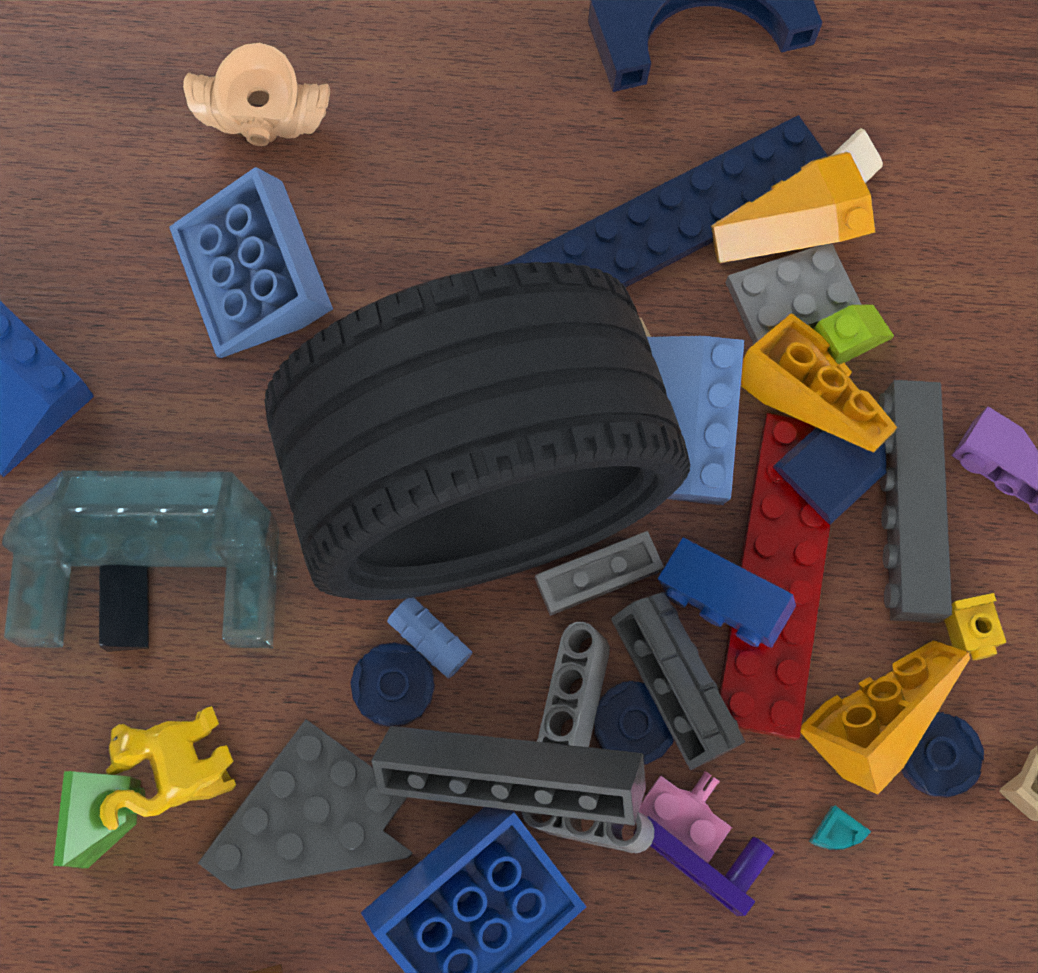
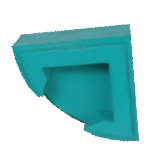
[809,805,871,850]

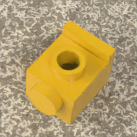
[944,593,1007,660]

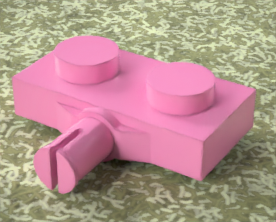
[639,771,732,863]

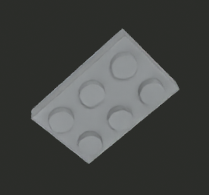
[725,243,862,344]

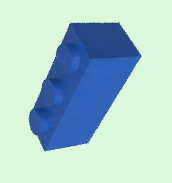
[658,537,796,648]

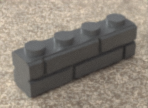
[611,592,745,771]

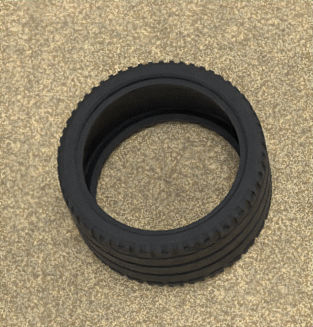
[264,262,691,600]

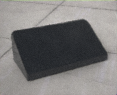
[99,564,149,652]

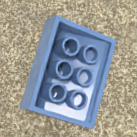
[169,167,333,358]
[647,336,744,505]

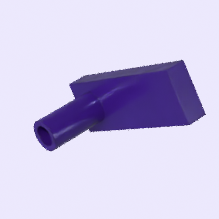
[633,816,774,916]

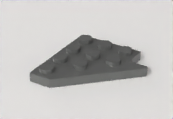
[198,719,413,890]

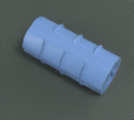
[387,597,473,679]

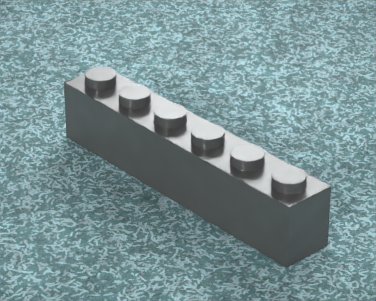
[878,380,952,623]
[371,726,646,825]

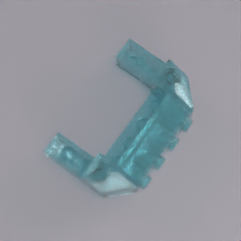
[2,471,279,648]

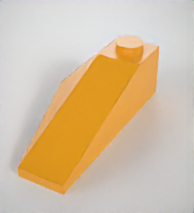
[711,152,875,263]
[741,313,897,453]
[801,640,970,795]

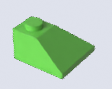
[53,771,145,868]

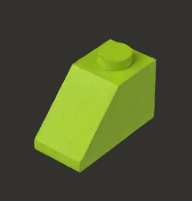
[814,305,894,364]

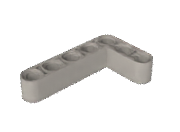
[522,622,654,853]

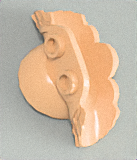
[183,43,330,146]

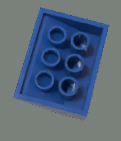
[0,301,94,477]
[361,807,586,973]

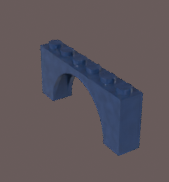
[588,0,823,92]

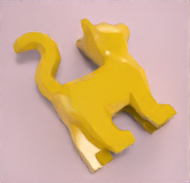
[100,706,236,830]

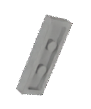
[535,531,664,616]

